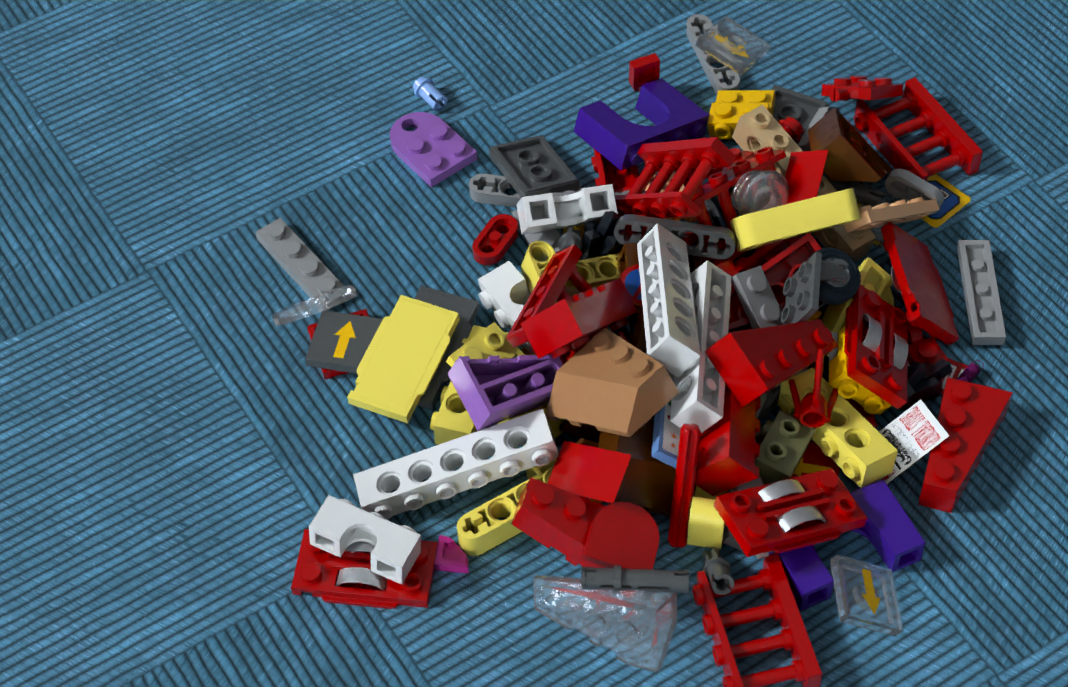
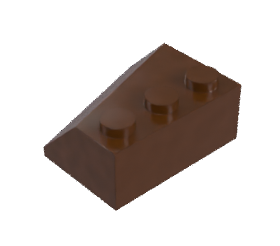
[808,107,893,182]
[590,418,696,516]

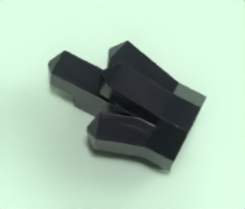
[579,210,622,260]
[900,359,952,412]

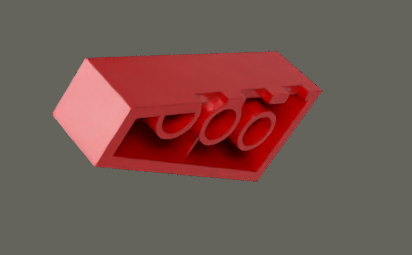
[520,278,638,359]
[704,319,838,408]
[918,377,1013,513]
[511,477,659,602]

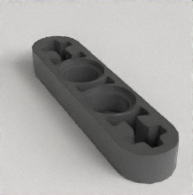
[614,214,737,259]

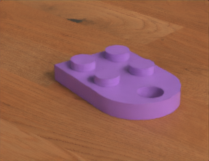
[390,112,477,187]

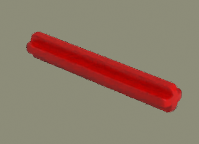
[668,423,701,548]

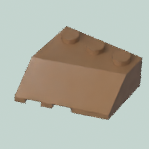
[546,328,679,437]

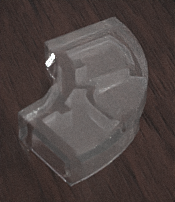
[272,285,358,326]

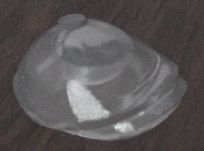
[731,170,789,215]

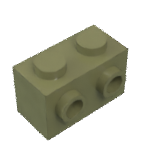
[754,411,816,484]

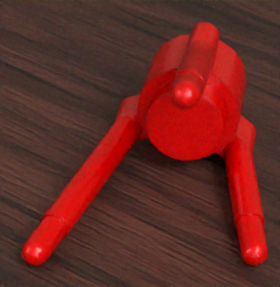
[788,349,839,428]

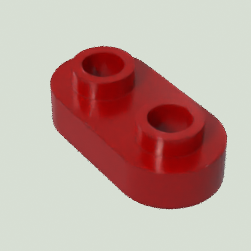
[472,214,518,265]

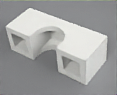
[516,184,618,234]
[478,261,535,355]
[309,495,421,585]

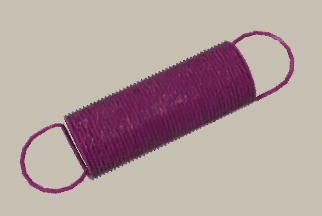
[957,360,984,383]

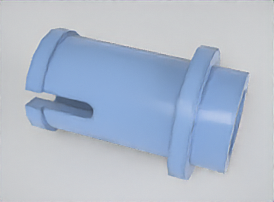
[413,77,448,111]

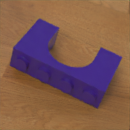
[573,78,709,170]
[769,480,925,611]

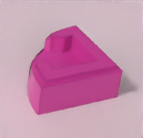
[434,535,469,574]

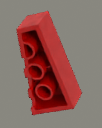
[695,383,761,496]

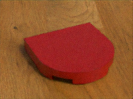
[581,502,660,569]

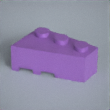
[447,355,563,431]

